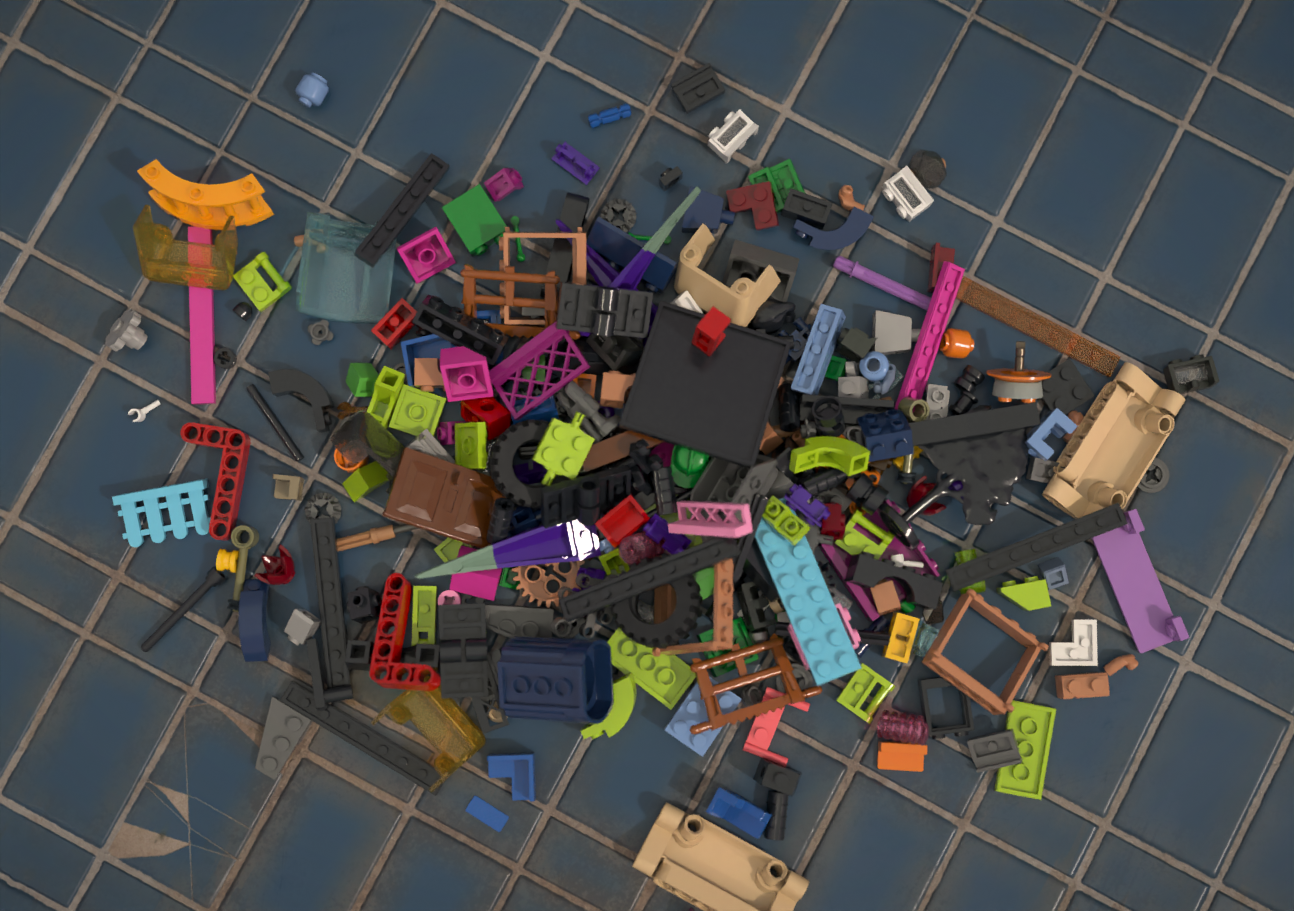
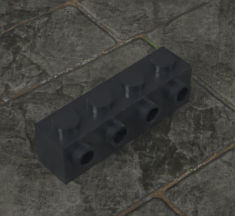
[412,294,509,366]

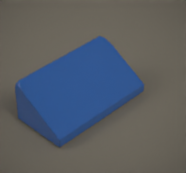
[511,394,559,425]

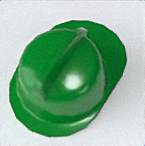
[670,445,709,488]

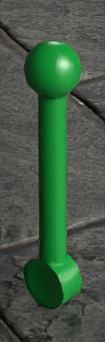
[511,216,525,262]
[627,232,672,245]

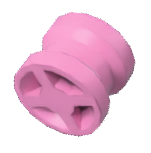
[438,590,462,605]

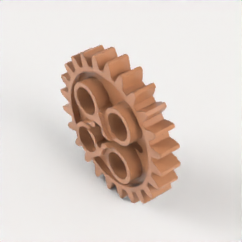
[511,560,585,608]

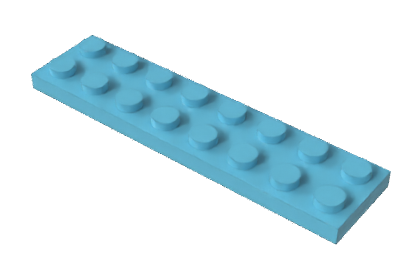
[755,497,861,686]

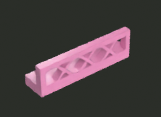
[668,501,753,538]

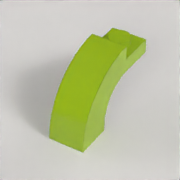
[355,366,405,445]
[789,436,870,476]
[580,672,637,739]

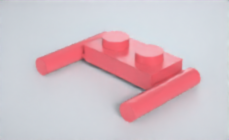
[742,687,810,767]

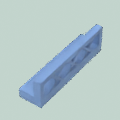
[791,304,846,395]

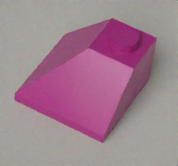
[440,346,494,402]

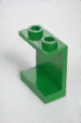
[442,184,507,257]

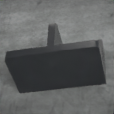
[781,188,833,230]

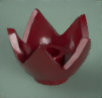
[907,475,947,516]
[254,544,295,585]

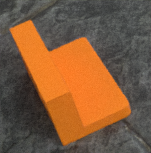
[877,741,928,772]

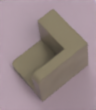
[273,474,304,501]

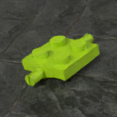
[532,411,595,486]

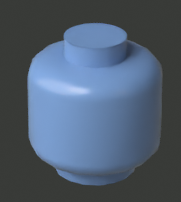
[295,72,329,108]
[859,351,889,382]

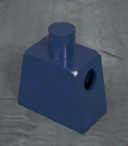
[682,186,735,234]

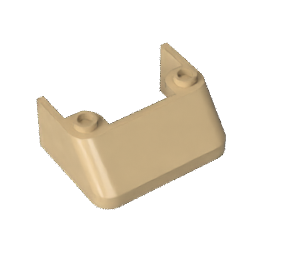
[674,223,781,327]

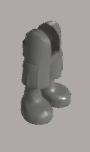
[557,381,621,445]

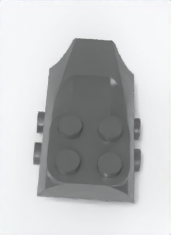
[691,454,778,543]

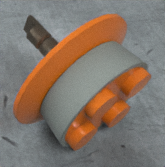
[986,341,1052,403]

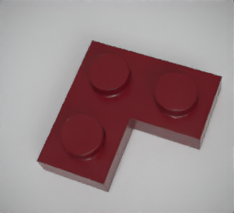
[726,181,779,231]

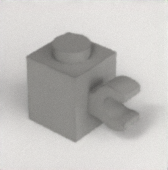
[838,361,868,399]

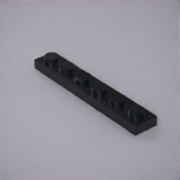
[354,153,450,268]

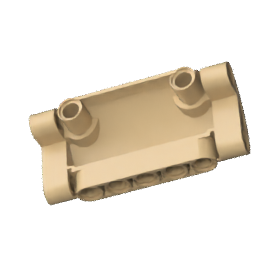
[1042,362,1185,519]
[632,802,809,911]

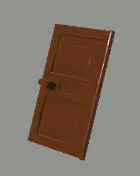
[382,447,505,548]

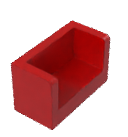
[691,306,731,357]
[595,494,650,548]

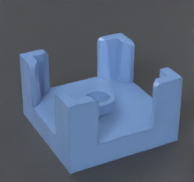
[1025,408,1078,461]

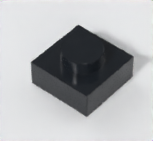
[659,166,683,191]

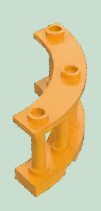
[137,159,274,230]

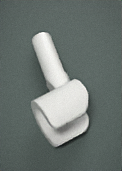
[128,400,161,422]
[891,554,924,568]

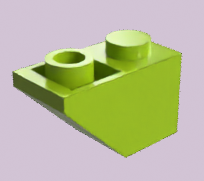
[996,576,1051,611]

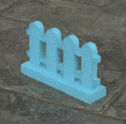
[112,478,211,547]

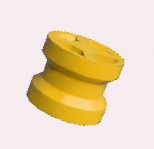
[216,548,239,573]

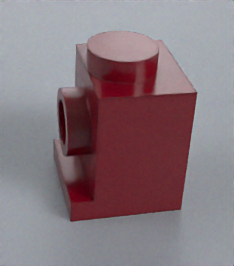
[820,502,845,540]

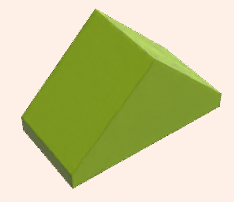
[342,459,392,503]
[599,547,630,576]

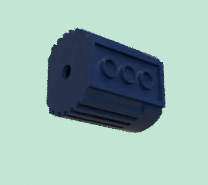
[497,636,614,724]

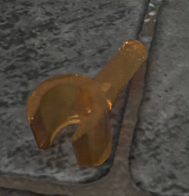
[337,402,369,419]

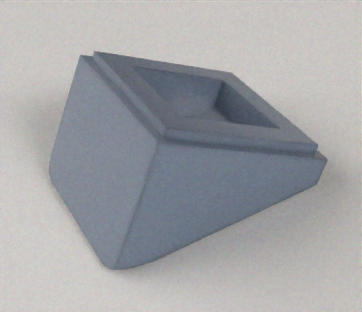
[1038,557,1069,591]

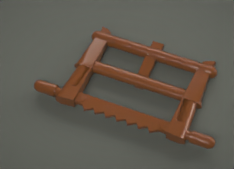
[460,264,580,340]
[690,634,822,734]

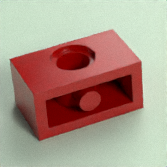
[371,298,417,350]
[461,397,511,441]

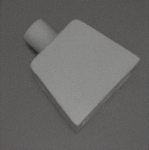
[872,311,921,355]

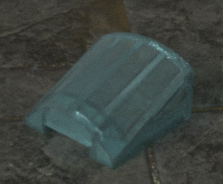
[296,212,397,324]

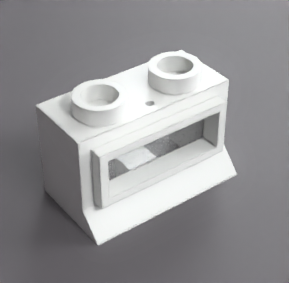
[708,109,759,163]
[882,165,934,222]

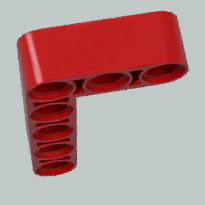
[180,423,251,541]
[369,573,441,691]

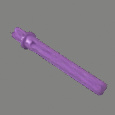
[833,256,931,310]

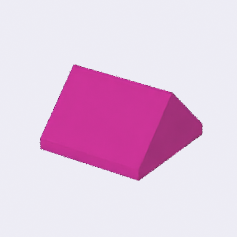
[397,227,456,284]
[449,545,502,601]

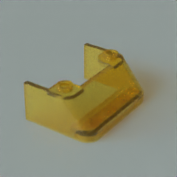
[133,205,238,290]
[370,676,486,792]

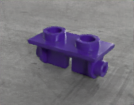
[551,142,600,185]
[513,461,547,485]
[784,483,831,527]
[643,514,692,555]

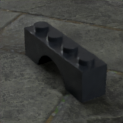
[845,551,943,610]
[345,640,441,675]

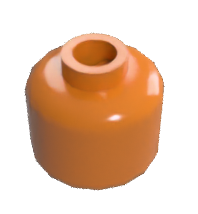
[939,328,974,359]

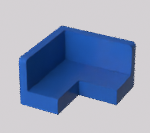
[401,334,454,388]
[487,752,536,802]
[706,787,771,839]

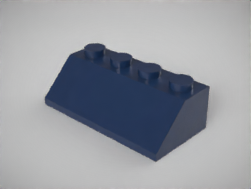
[587,216,677,294]

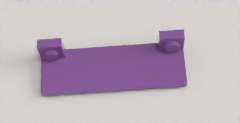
[1091,509,1190,653]

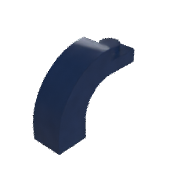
[793,206,874,250]
[239,579,271,662]

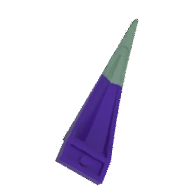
[579,187,701,337]
[415,520,601,579]

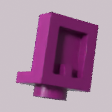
[484,168,524,202]
[437,421,468,445]

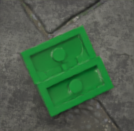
[748,159,805,213]
[696,617,759,678]

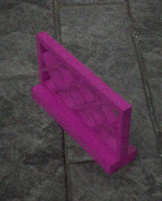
[489,322,590,421]

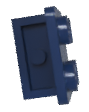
[857,409,914,462]

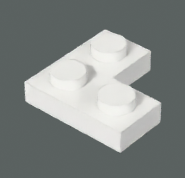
[1049,620,1098,666]

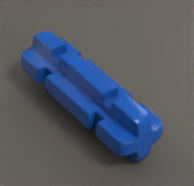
[588,103,631,128]

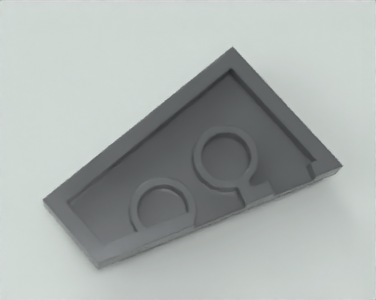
[485,603,554,638]
[255,696,312,780]

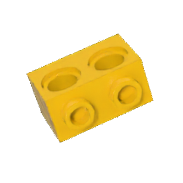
[881,612,920,663]

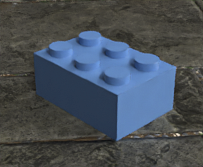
[664,676,742,757]

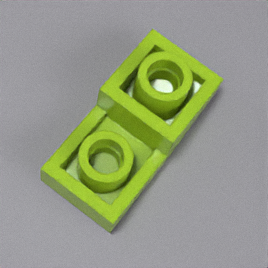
[762,496,810,546]

